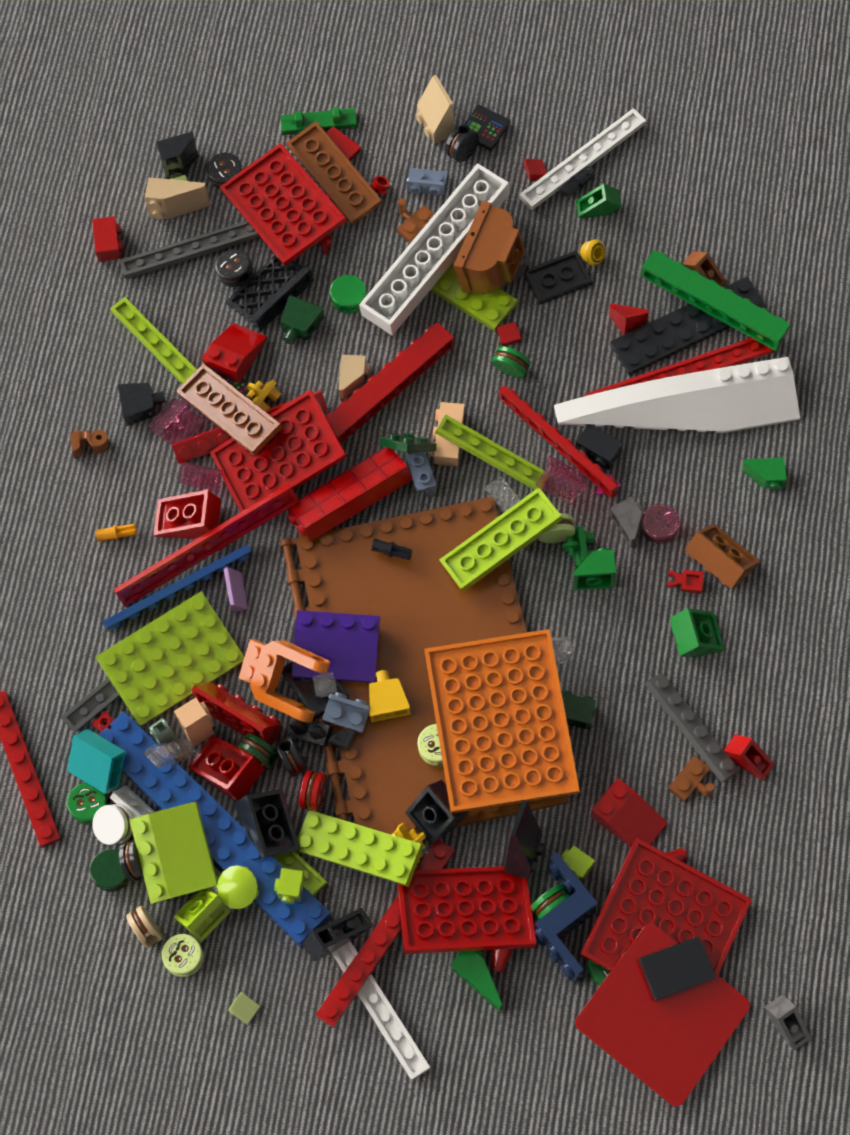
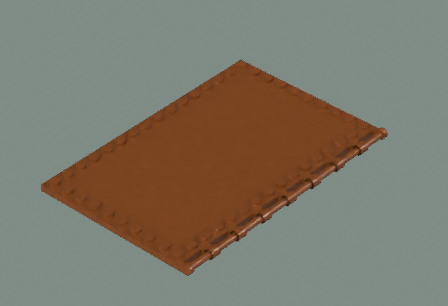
[280,496,569,834]

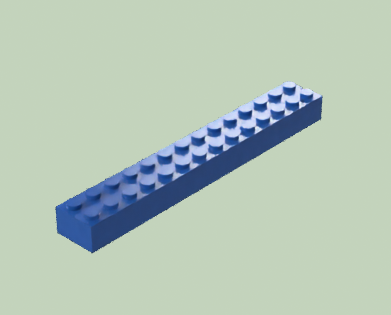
[99,711,332,949]

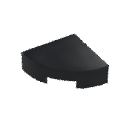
[328,729,356,751]

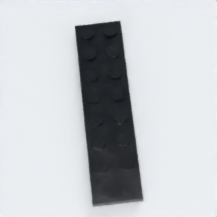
[610,277,767,376]

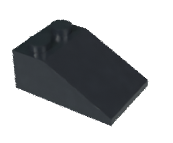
[234,789,301,858]
[504,801,544,880]

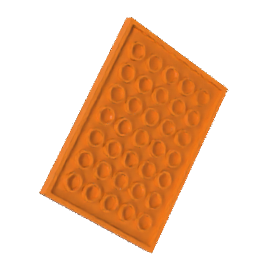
[424,629,580,813]

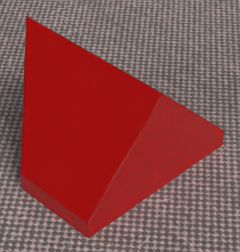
[609,303,649,335]

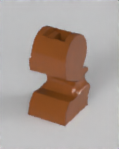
[70,430,109,459]

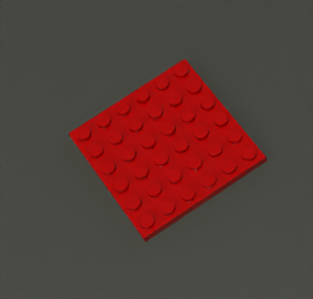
[580,838,752,975]

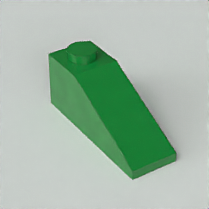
[450,951,502,1013]

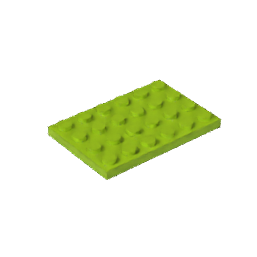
[95,591,245,727]

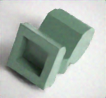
[149,718,180,752]

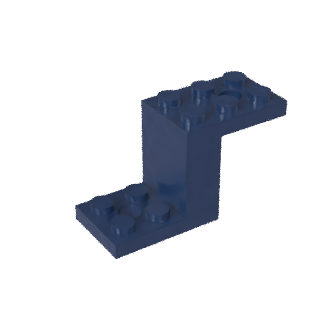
[534,852,598,984]

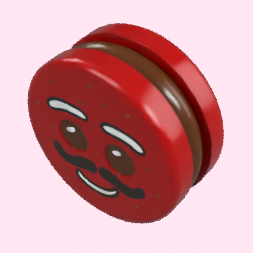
[299,770,327,812]

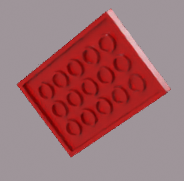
[220,143,347,266]
[210,389,348,512]
[397,866,536,954]

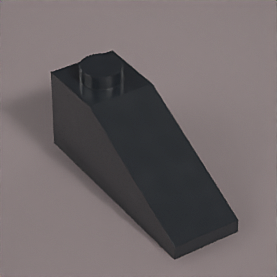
[302,908,374,961]

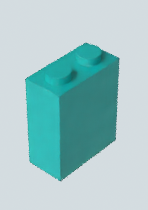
[67,729,126,794]

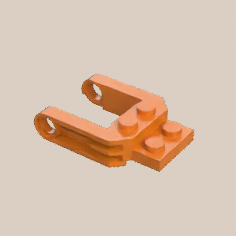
[239,639,331,722]

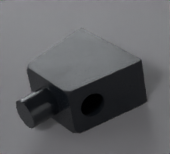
[118,383,166,426]

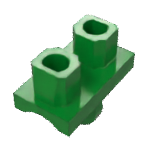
[562,526,595,568]

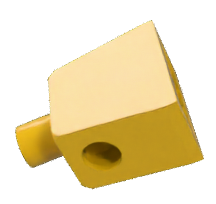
[369,670,411,722]

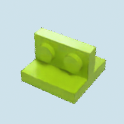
[173,888,231,943]

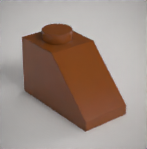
[683,251,727,287]

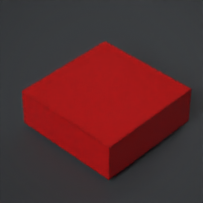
[496,322,521,346]

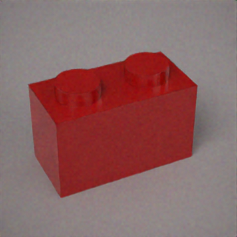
[92,216,124,262]

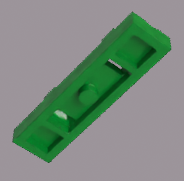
[280,107,357,135]

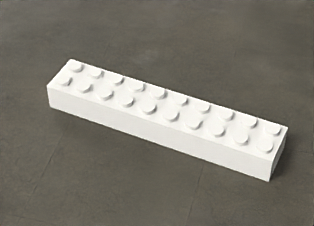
[359,163,510,336]

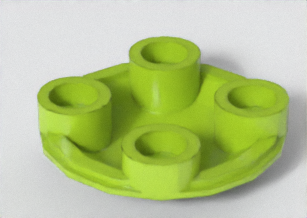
[217,865,259,909]

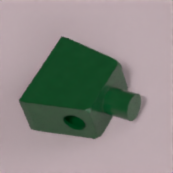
[281,295,325,345]

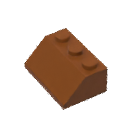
[685,523,760,589]

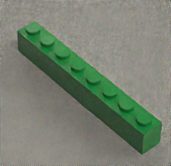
[641,250,790,351]

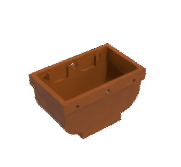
[453,201,525,294]

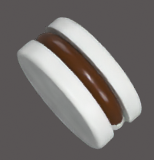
[93,804,133,845]

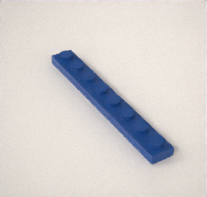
[102,544,251,631]

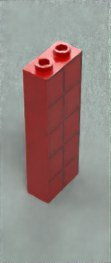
[287,447,413,542]

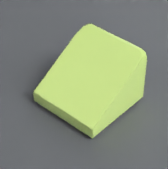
[229,992,260,1025]

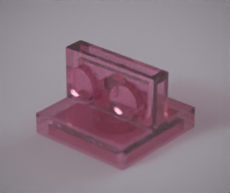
[148,397,204,445]
[536,456,587,505]

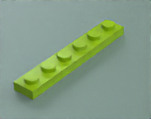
[110,297,197,385]
[435,414,550,490]

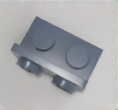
[406,168,448,196]
[405,452,437,498]
[322,692,370,733]

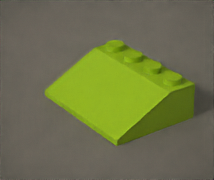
[129,801,218,904]

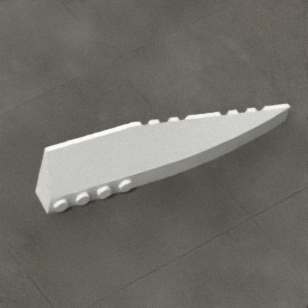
[554,357,800,433]

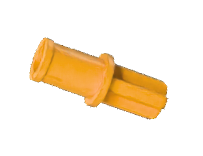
[96,524,137,542]

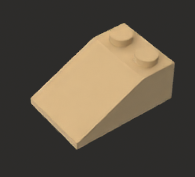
[416,75,454,144]
[145,177,210,219]

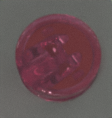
[641,503,680,544]

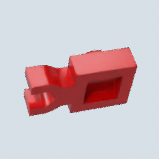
[667,570,704,594]

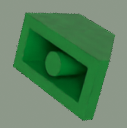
[576,183,622,218]
[742,458,787,490]

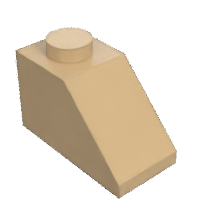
[339,355,370,399]

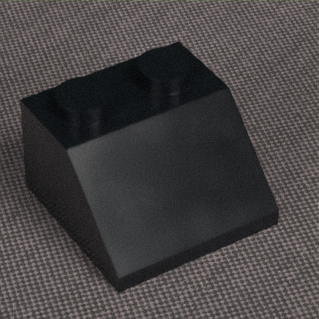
[156,131,198,179]
[405,780,469,845]

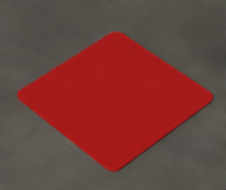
[575,923,750,1107]

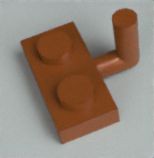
[397,198,435,244]
[668,756,714,802]

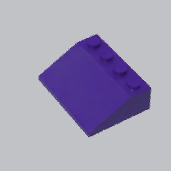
[292,610,381,683]

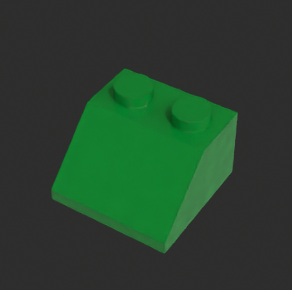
[573,548,616,591]
[670,608,725,658]

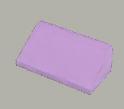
[224,567,248,612]

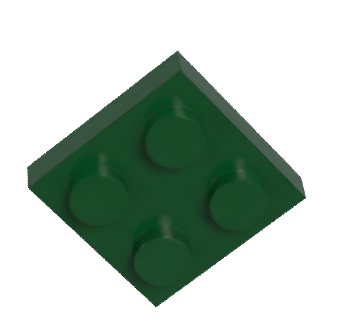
[379,433,437,452]

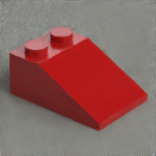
[201,323,268,383]
[154,490,222,539]
[187,735,265,801]
[591,778,668,848]

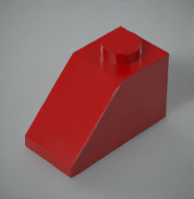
[724,734,774,781]

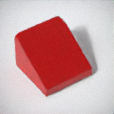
[524,159,547,181]

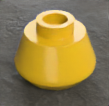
[580,239,605,266]

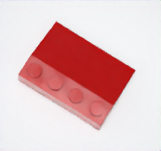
[192,682,282,746]

